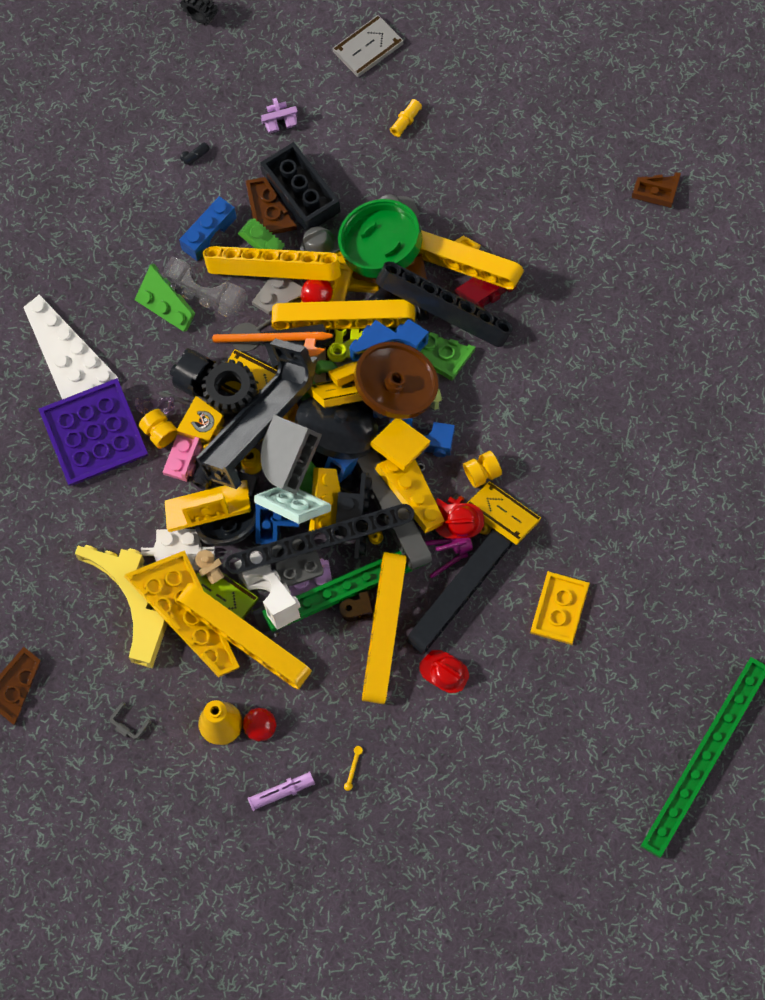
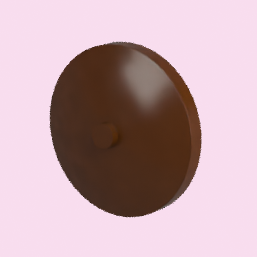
[354,342,438,419]

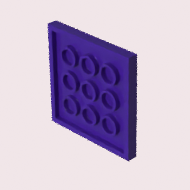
[39,378,149,487]

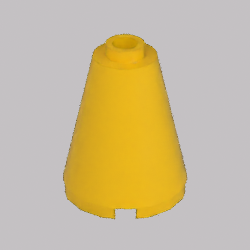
[199,700,243,745]

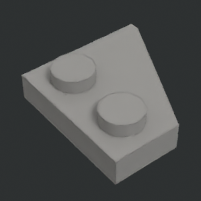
[252,277,302,315]

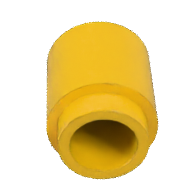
[241,448,262,474]

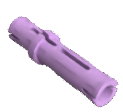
[248,771,315,811]

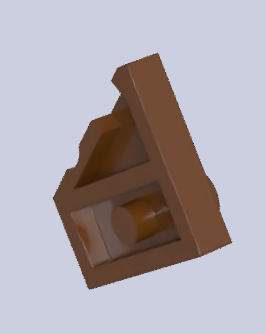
[632,172,681,208]

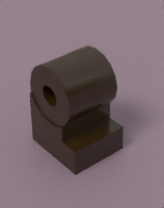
[340,591,374,622]

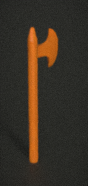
[212,332,333,357]

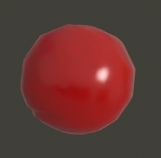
[301,279,333,302]
[243,707,277,742]

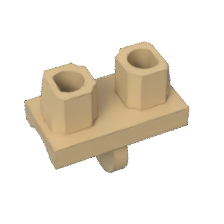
[195,550,224,584]

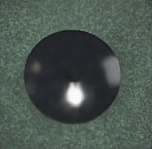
[295,396,379,460]

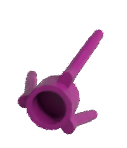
[425,538,473,578]

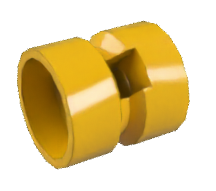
[139,409,178,449]
[463,451,502,488]

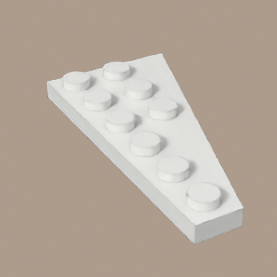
[23,295,119,399]

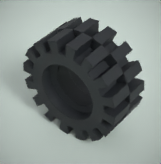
[180,0,218,25]

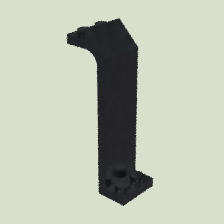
[196,338,318,489]

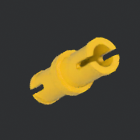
[390,99,422,137]

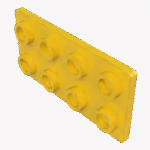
[165,480,251,532]

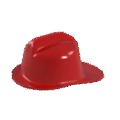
[435,503,485,539]
[419,650,469,693]

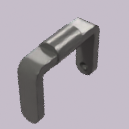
[110,701,152,740]

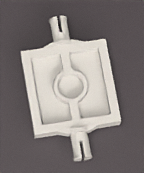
[141,529,215,573]

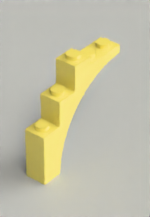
[75,545,168,668]

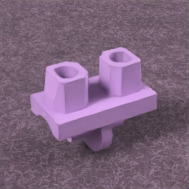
[261,98,297,134]

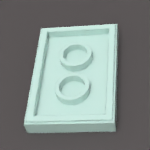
[254,487,331,524]

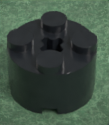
[170,348,217,398]

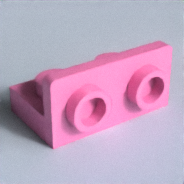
[163,435,203,482]

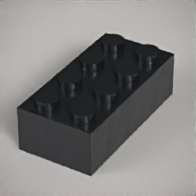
[260,142,340,232]

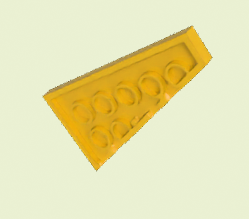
[124,550,239,678]

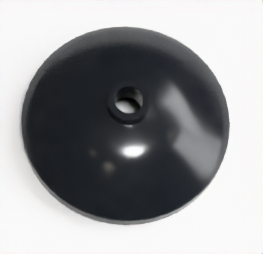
[195,501,256,546]

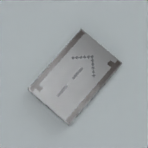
[333,15,403,78]

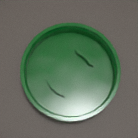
[338,199,422,278]

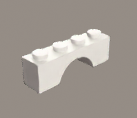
[235,552,301,630]

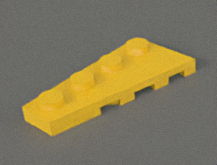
[375,459,444,534]

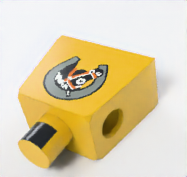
[177,396,225,444]

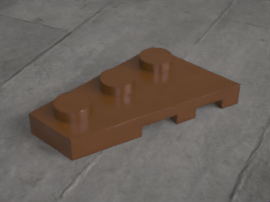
[245,177,297,234]
[0,647,41,726]

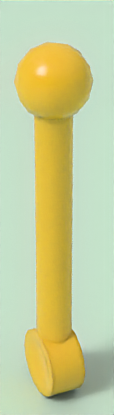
[344,746,363,791]

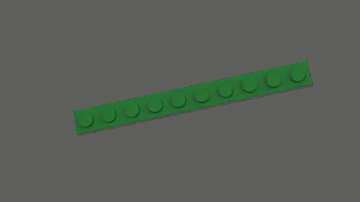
[640,657,765,858]

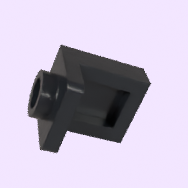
[252,606,283,639]

